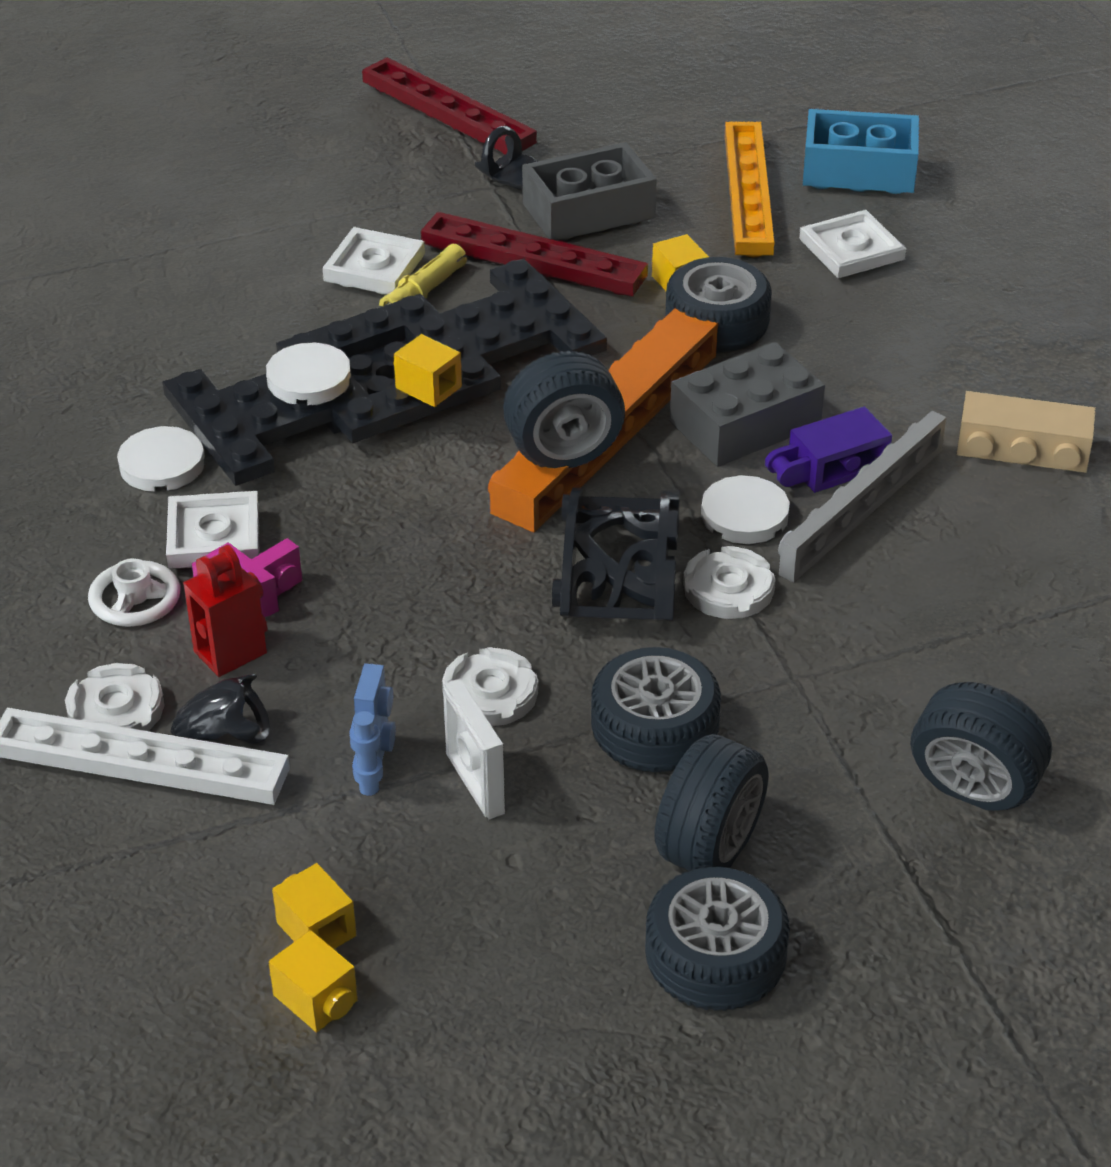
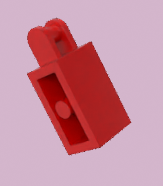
[183,545,268,677]

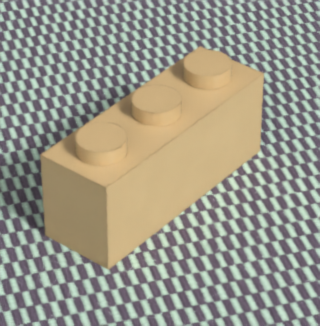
[957,391,1095,473]

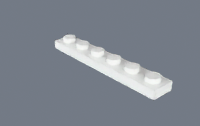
[0,708,290,805]

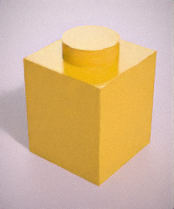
[652,234,709,291]
[394,334,462,407]
[272,863,357,949]
[269,930,358,1033]

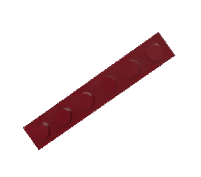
[362,57,537,154]
[421,211,648,297]

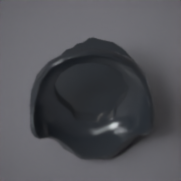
[474,126,538,190]
[170,674,270,744]

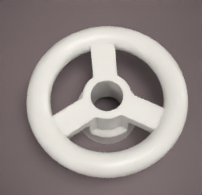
[88,558,180,627]

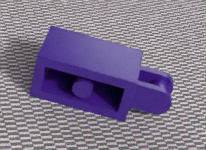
[765,406,892,493]

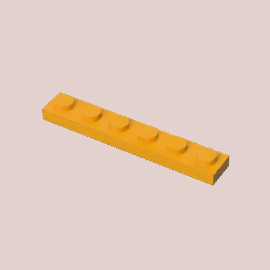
[725,122,775,257]

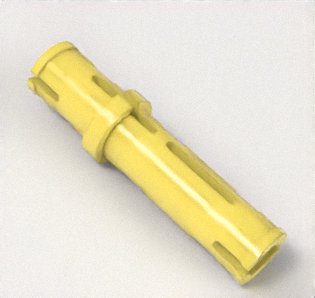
[379,244,467,306]

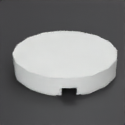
[266,342,351,405]
[117,426,205,491]
[701,475,790,544]
[683,546,775,619]
[442,647,538,726]
[65,663,164,731]

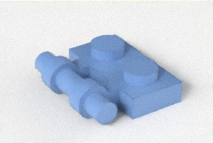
[350,663,396,796]

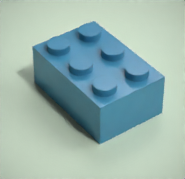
[802,109,919,194]

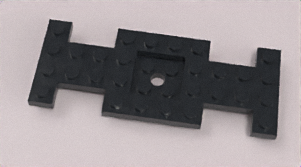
[162,258,607,486]

